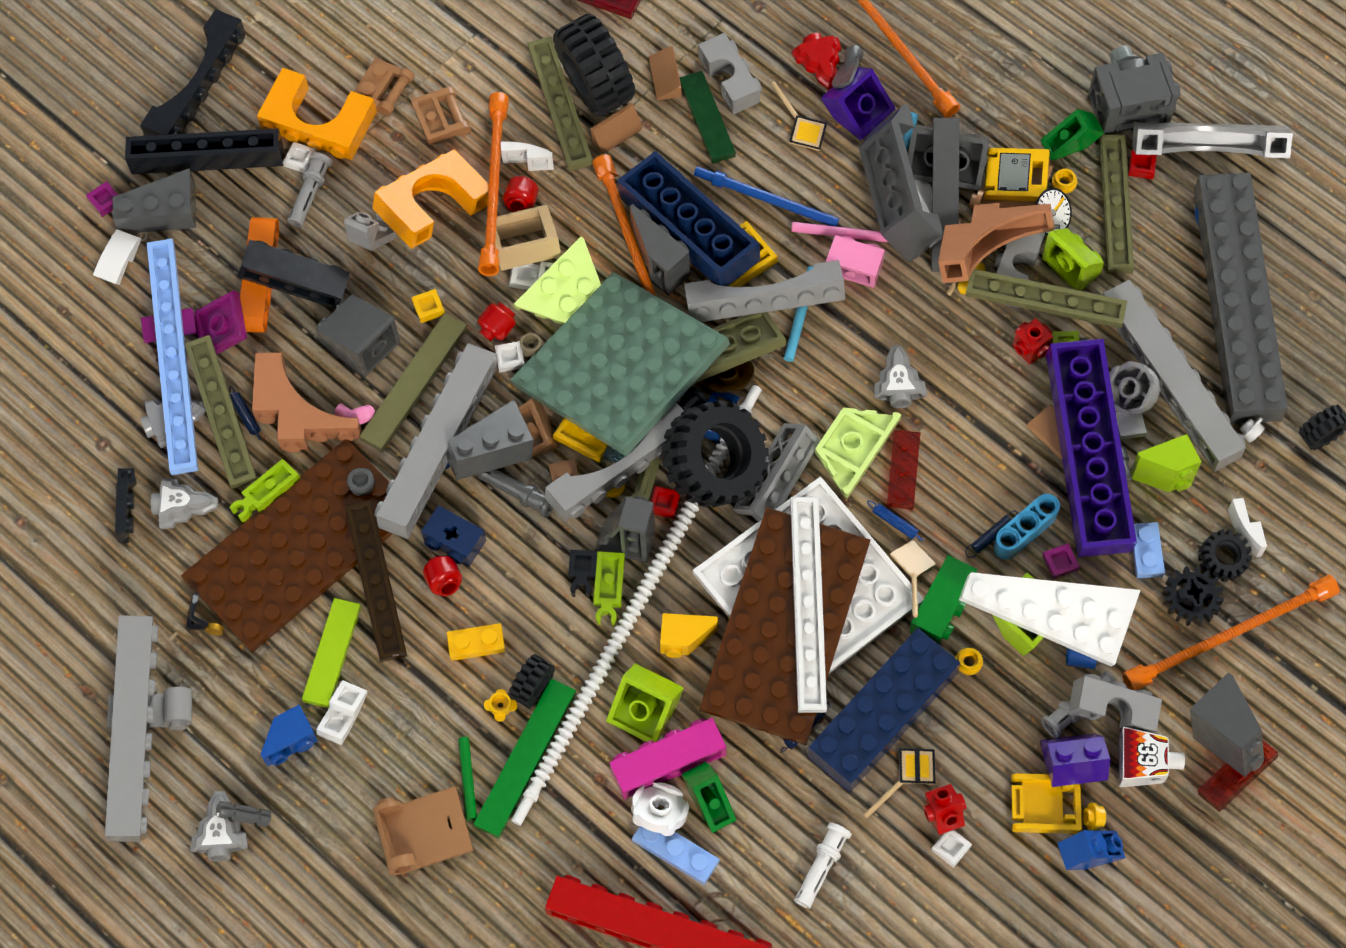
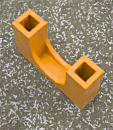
[257,68,377,160]
[372,149,489,249]

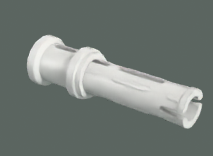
[794,822,852,909]

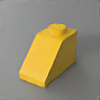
[660,613,718,658]

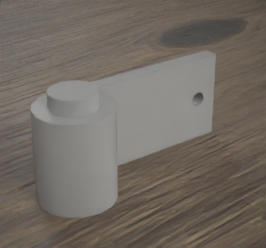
[107,687,192,731]

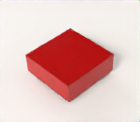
[1128,150,1157,179]
[650,486,681,519]

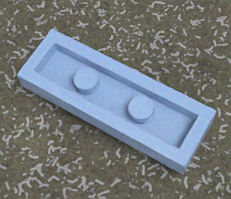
[632,826,720,886]

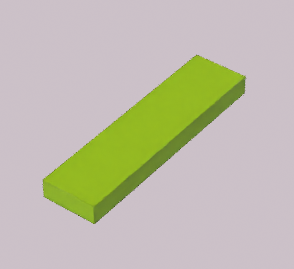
[302,598,361,708]

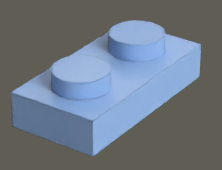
[1132,522,1165,578]

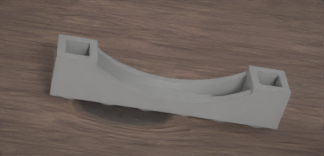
[1132,122,1293,158]
[684,260,845,322]
[545,402,684,522]

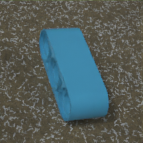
[993,494,1060,560]

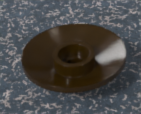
[703,361,755,394]

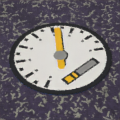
[1036,188,1072,236]

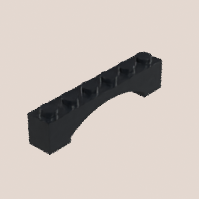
[140,9,245,136]

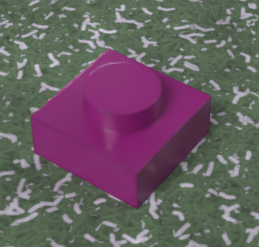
[86,181,118,217]
[1042,543,1079,580]

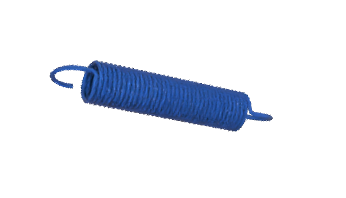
[867,500,924,541]

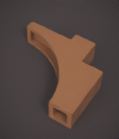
[938,203,1055,283]
[252,353,362,452]

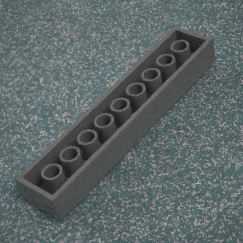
[1194,173,1288,424]

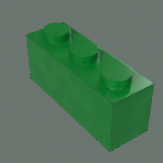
[909,555,977,645]

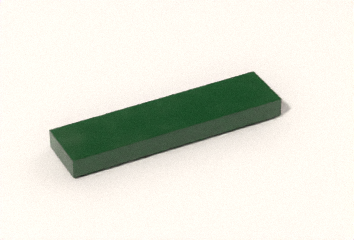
[679,71,736,164]

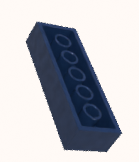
[617,151,760,286]
[807,628,961,793]

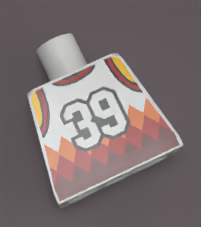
[1119,727,1185,787]

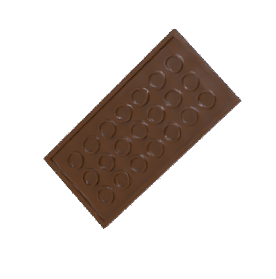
[181,439,393,653]
[699,507,871,745]

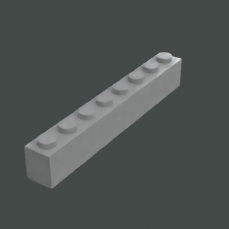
[1103,280,1246,472]
[375,343,498,539]
[105,615,158,842]

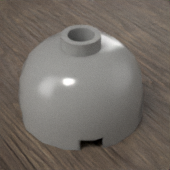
[1109,361,1160,415]

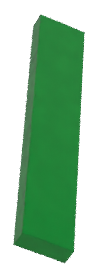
[473,679,576,839]

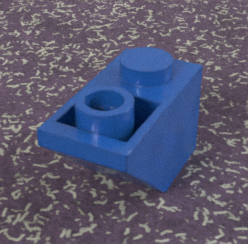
[261,704,318,767]
[1057,830,1126,870]

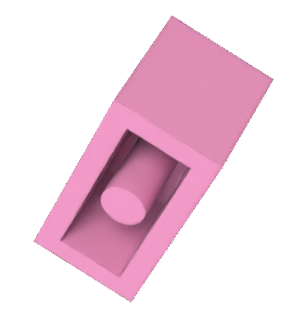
[826,235,885,288]

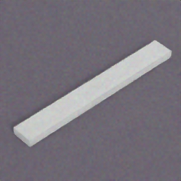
[790,497,827,713]

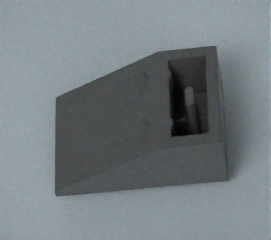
[630,204,690,296]

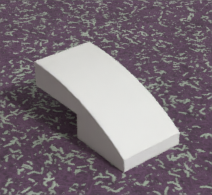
[501,142,554,171]
[93,229,141,285]
[509,261,554,290]
[1228,498,1267,557]
[316,680,367,745]

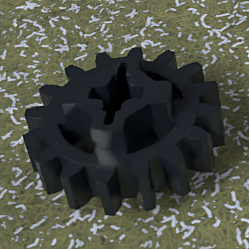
[1162,566,1224,626]

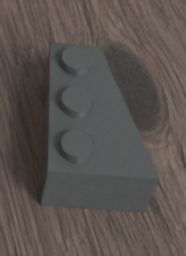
[113,168,196,234]
[447,400,533,480]
[595,496,655,563]

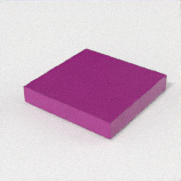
[194,290,247,354]

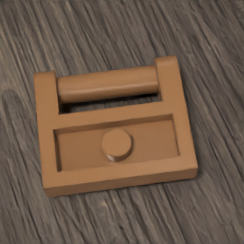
[353,57,415,116]
[411,87,471,145]

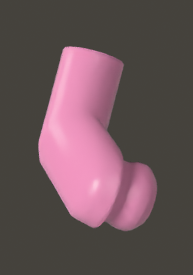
[334,404,375,425]

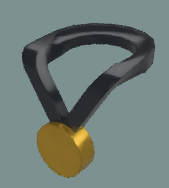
[186,591,224,636]

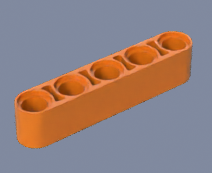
[240,217,279,333]

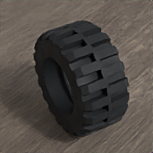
[553,14,636,116]
[661,401,769,507]

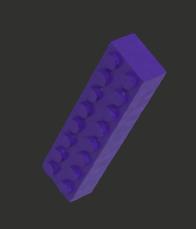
[1046,339,1137,557]

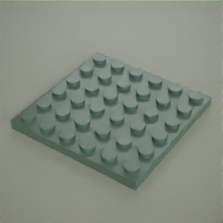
[510,272,730,456]

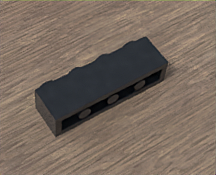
[237,239,350,309]

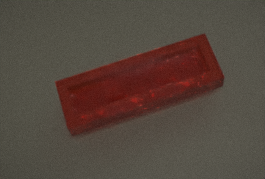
[886,430,921,510]
[1198,741,1278,812]

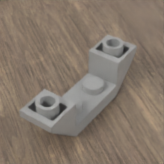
[344,212,397,251]

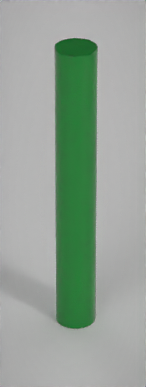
[458,737,477,821]

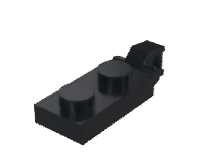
[115,468,137,543]

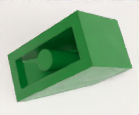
[1040,109,1105,161]
[681,762,737,833]

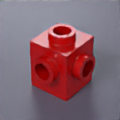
[1012,318,1053,365]
[923,784,967,835]

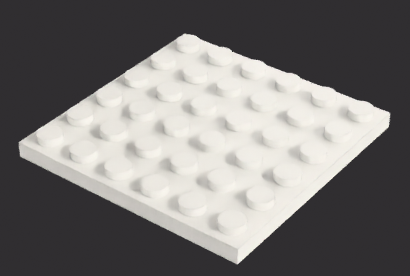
[692,476,924,674]

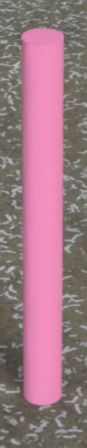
[791,222,889,243]

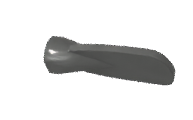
[832,45,864,89]

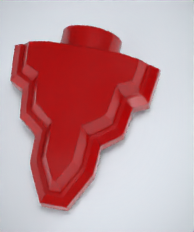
[791,33,841,90]

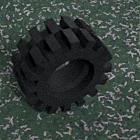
[1298,404,1346,451]
[1198,529,1252,582]
[508,654,555,709]

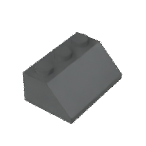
[908,124,990,190]

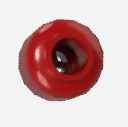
[503,176,539,212]
[477,302,516,341]
[423,556,462,596]

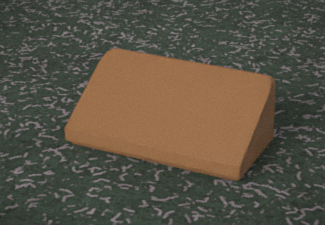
[649,46,681,101]
[591,103,642,154]
[518,399,560,457]
[1027,405,1062,460]

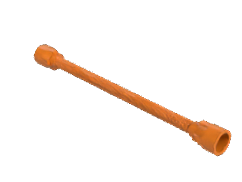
[857,0,961,118]
[478,92,509,276]
[592,154,656,296]
[1122,574,1340,691]

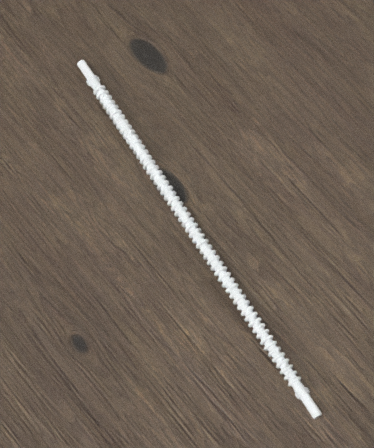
[511,385,762,826]

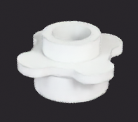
[1240,417,1265,443]

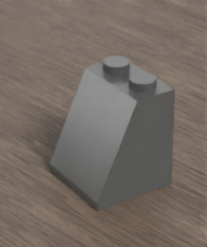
[316,294,400,378]
[1190,672,1264,777]

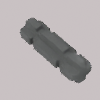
[216,801,271,827]

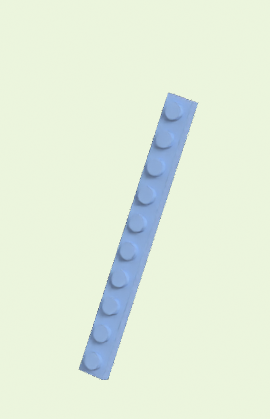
[147,239,198,475]

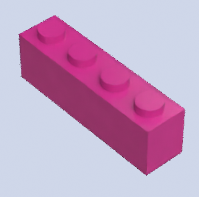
[609,718,727,800]

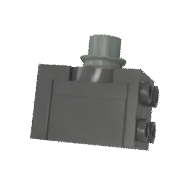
[1088,45,1180,135]

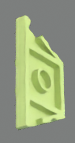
[513,236,601,325]
[815,408,901,498]

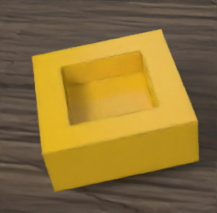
[411,289,445,323]

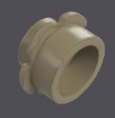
[520,333,544,357]

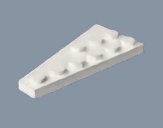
[959,573,1140,667]

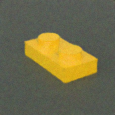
[447,623,505,661]

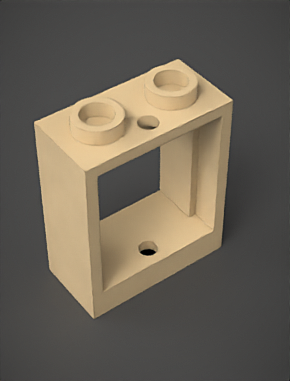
[485,204,561,271]

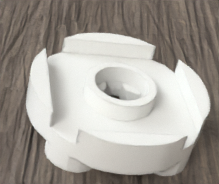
[631,782,689,836]

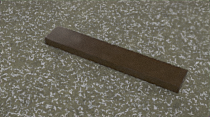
[345,500,407,663]

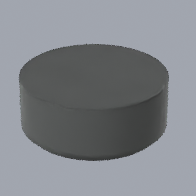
[347,468,375,496]

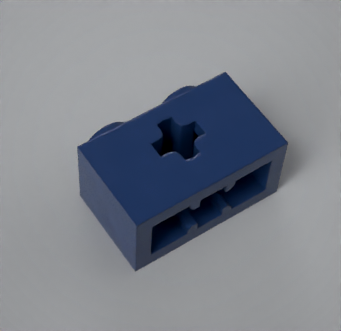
[421,505,487,567]

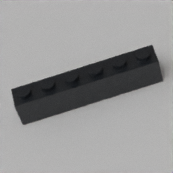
[125,128,283,174]

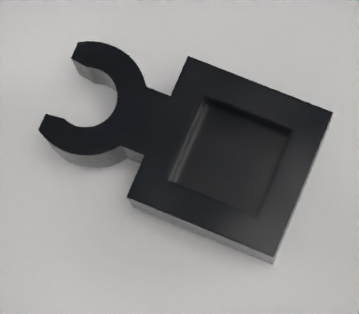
[568,550,598,598]

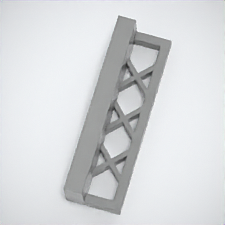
[733,423,820,522]

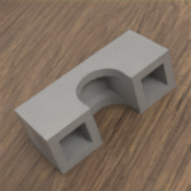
[698,33,762,115]
[994,232,1045,309]
[1068,674,1162,733]

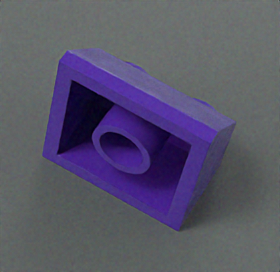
[821,67,896,140]
[1040,733,1110,787]

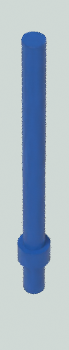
[694,166,840,227]

